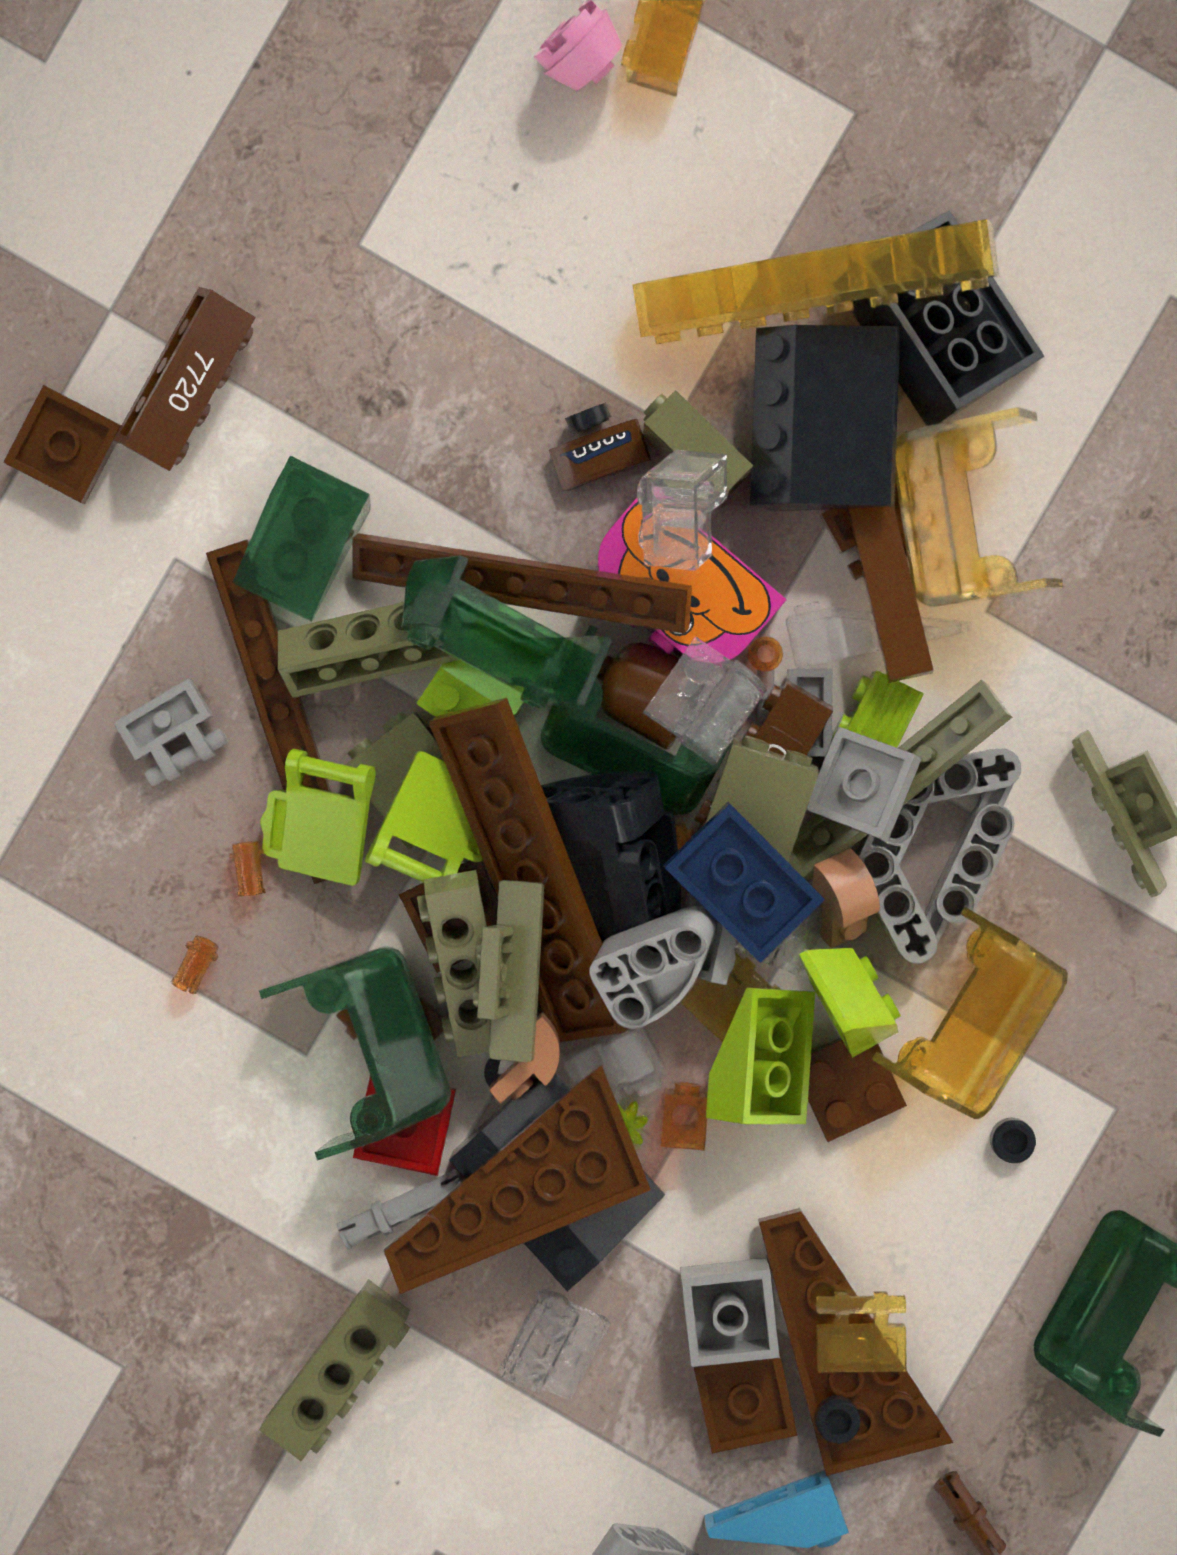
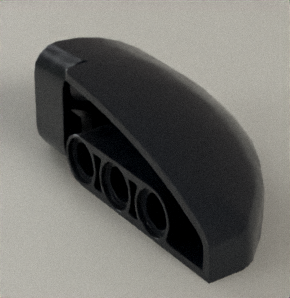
[541,771,681,1004]

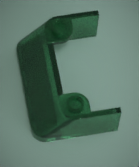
[401,555,612,710]
[540,625,751,815]
[259,946,451,1161]
[1034,1210,1177,1437]

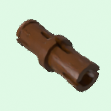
[934,1471,1006,1555]

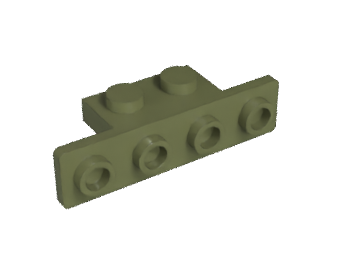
[1071,730,1177,898]
[473,880,544,1062]

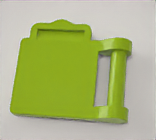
[260,749,376,886]
[364,751,483,883]

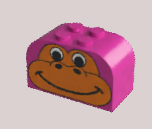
[598,483,787,667]

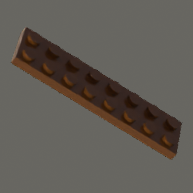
[429,698,629,1042]

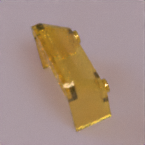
[895,407,1063,607]
[872,907,1068,1119]

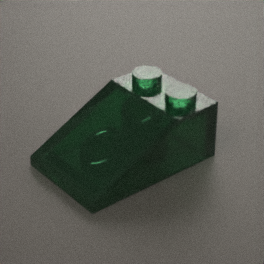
[233,455,371,622]

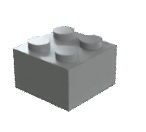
[680,1258,780,1367]

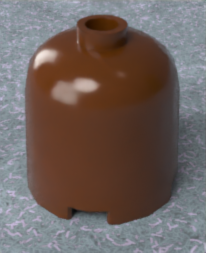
[596,642,708,750]

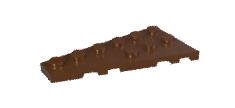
[384,1064,651,1294]
[758,1208,954,1476]

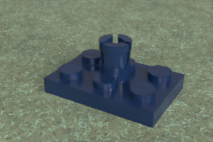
[663,802,825,963]

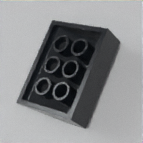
[834,210,1044,431]
[750,325,900,512]
[449,1072,665,1292]

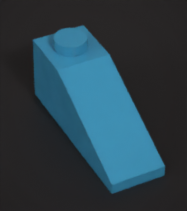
[704,1470,849,1548]

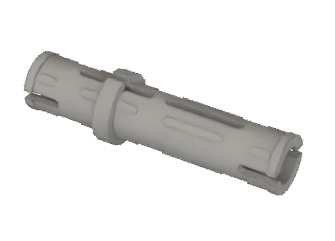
[337,1168,463,1250]

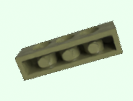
[278,592,462,698]
[417,870,491,1058]
[259,1279,410,1461]

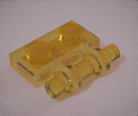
[680,951,782,1042]
[816,1291,907,1373]

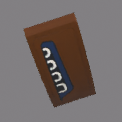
[549,419,652,491]

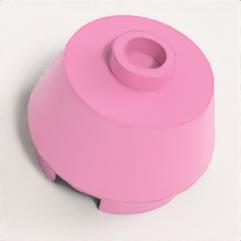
[534,0,622,91]

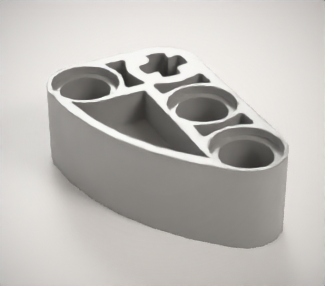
[590,906,716,1029]

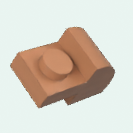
[813,848,880,948]
[489,1012,560,1103]

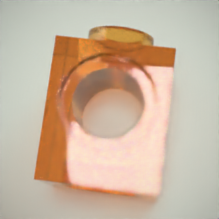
[660,1082,708,1151]

